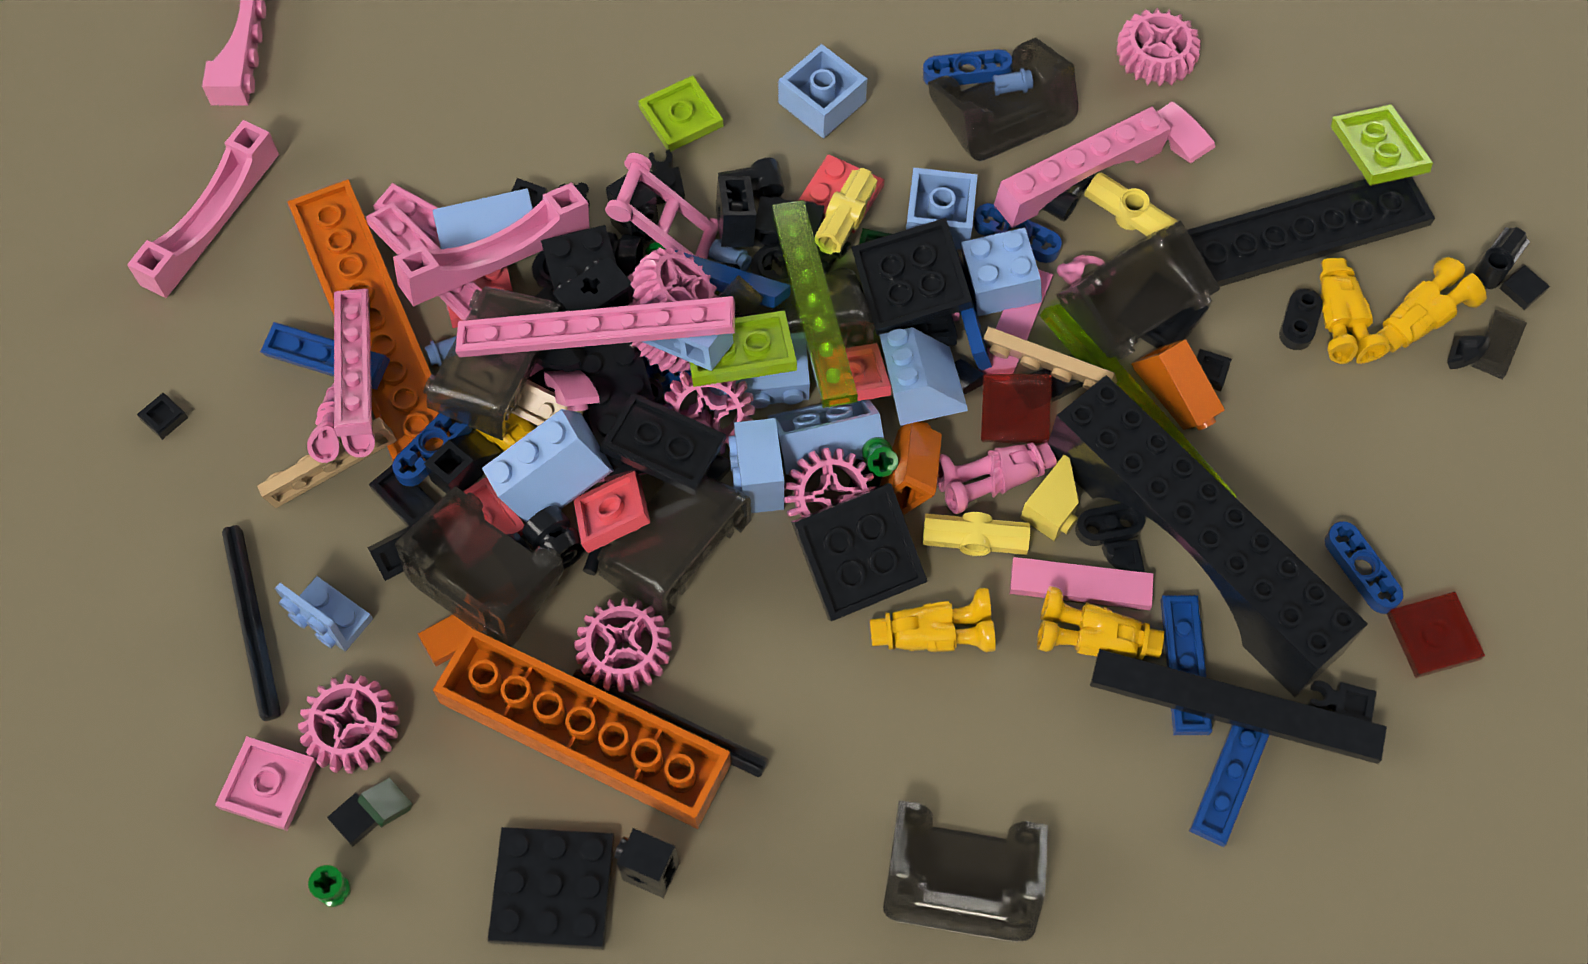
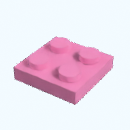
[215,736,317,831]

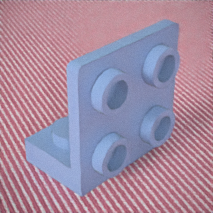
[275,576,373,652]

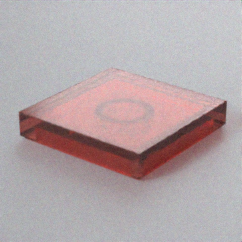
[981,374,1053,443]
[1387,592,1485,678]

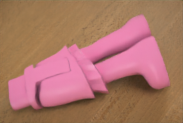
[307,383,375,463]
[937,442,1057,514]

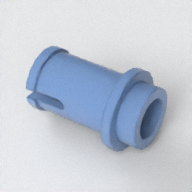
[993,68,1033,95]
[708,239,752,271]
[425,336,457,366]

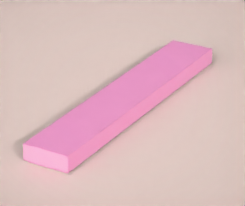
[334,289,372,437]

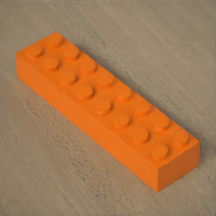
[433,628,731,829]

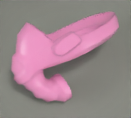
[1056,255,1111,297]

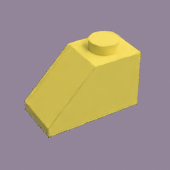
[1020,455,1079,541]

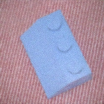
[879,327,968,426]
[709,332,810,412]
[768,399,884,474]
[482,409,614,523]

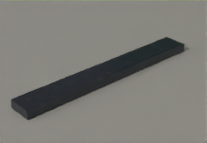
[1090,649,1387,764]

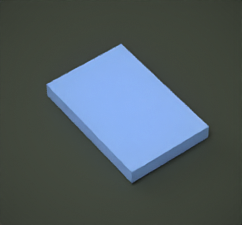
[432,188,533,249]

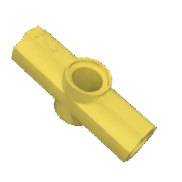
[814,168,878,255]
[1084,172,1181,247]
[923,512,1030,556]

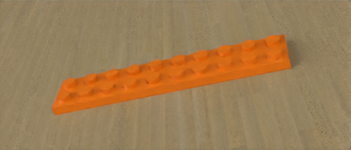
[287,179,453,469]

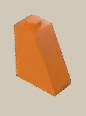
[1131,339,1225,431]
[880,421,942,515]

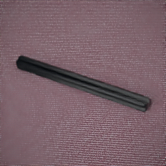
[222,525,281,721]
[572,669,768,777]

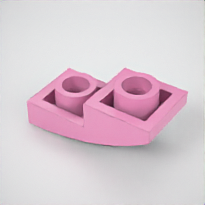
[1157,101,1215,164]
[544,370,600,411]

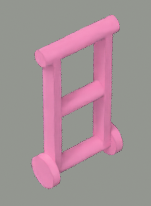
[605,153,719,259]

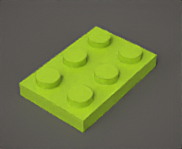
[1331,104,1433,185]
[689,310,797,387]

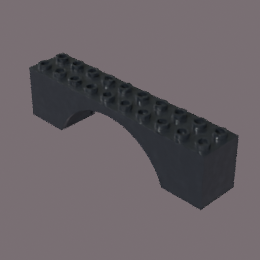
[1048,375,1368,697]

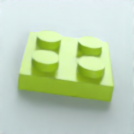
[638,75,723,151]

